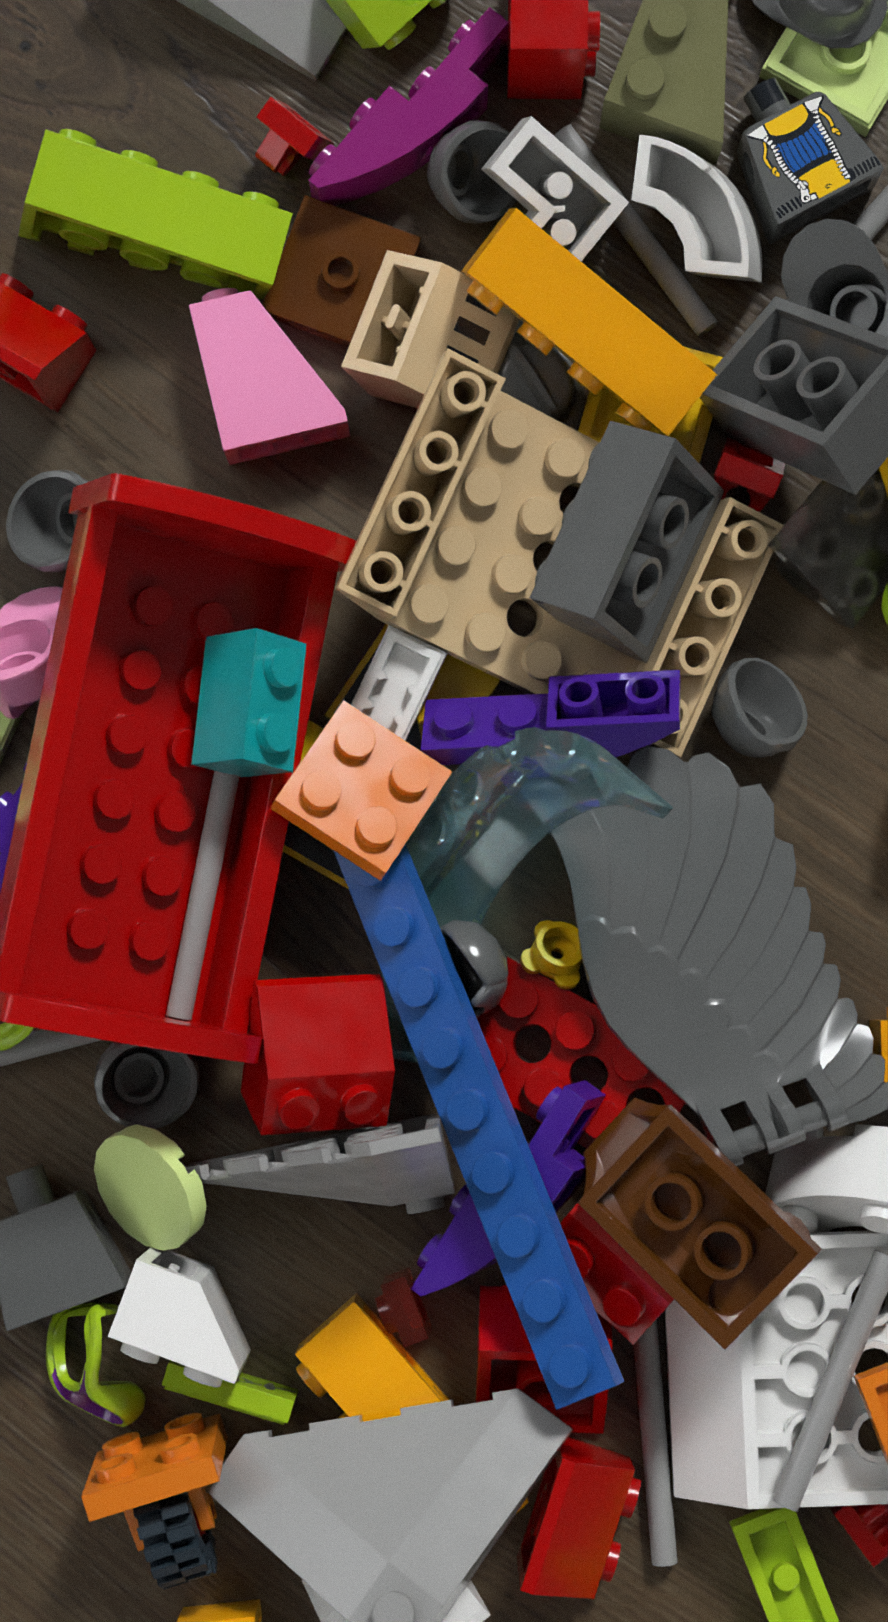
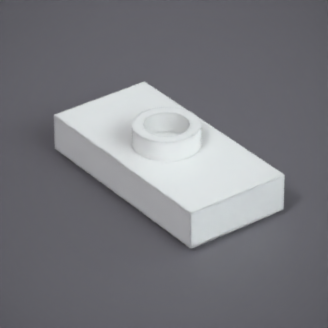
[351,625,448,741]

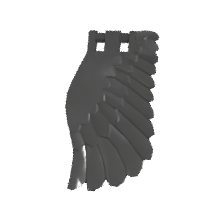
[522,746,888,1167]

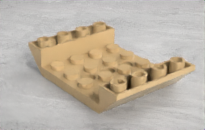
[335,348,785,757]

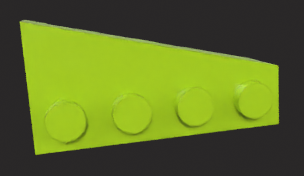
[18,129,293,300]

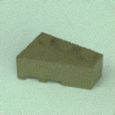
[599,0,728,167]

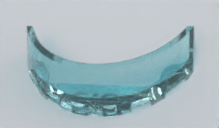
[379,727,673,1064]

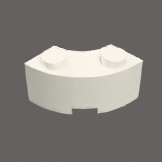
[632,135,763,282]
[765,1124,888,1234]

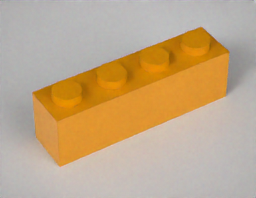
[461,208,717,436]
[295,1293,529,1514]

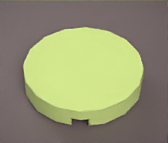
[94,1124,207,1251]

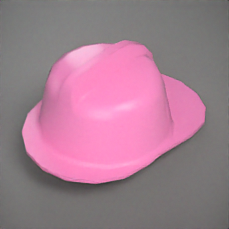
[0,586,63,719]

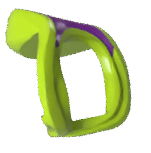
[46,1302,146,1427]

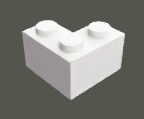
[481,116,629,261]

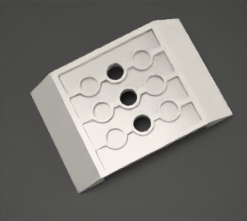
[665,1231,888,1509]

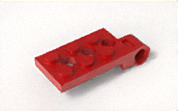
[477,956,685,1148]

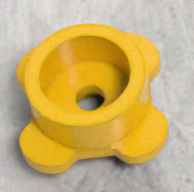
[520,920,583,989]

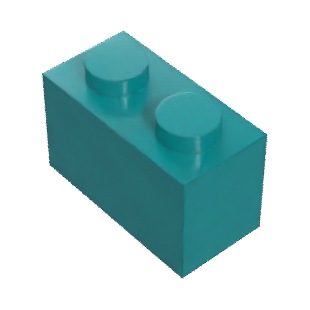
[191,628,307,778]

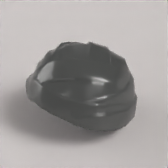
[427,120,517,223]
[6,470,89,572]
[711,658,808,758]
[94,1042,199,1129]

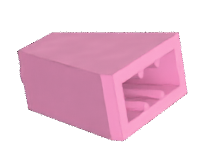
[189,288,350,465]

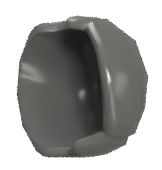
[440,920,509,1018]

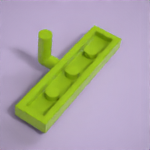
[729,1508,839,1622]

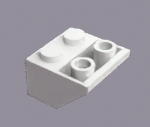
[108,1247,251,1387]

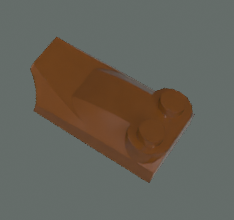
[577,1097,822,1350]

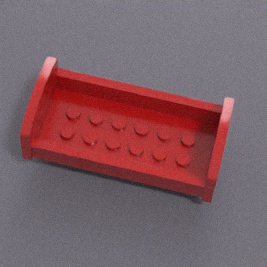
[0,473,357,1064]

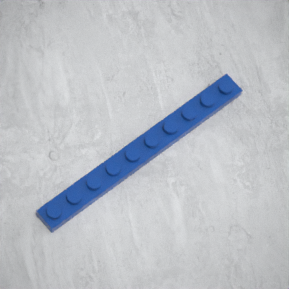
[333,843,624,1410]

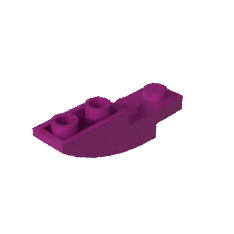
[308,7,509,206]

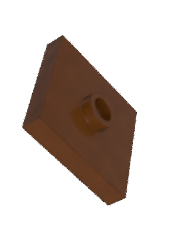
[262,195,422,347]

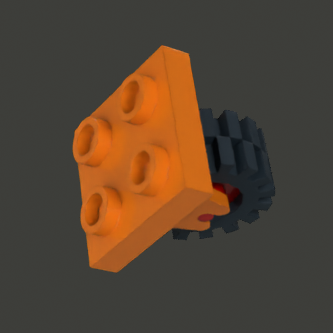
[81,1413,228,1590]

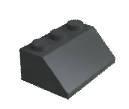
[699,296,888,495]
[529,421,724,663]

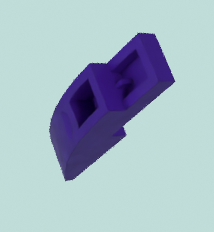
[421,670,681,779]
[411,1080,606,1296]

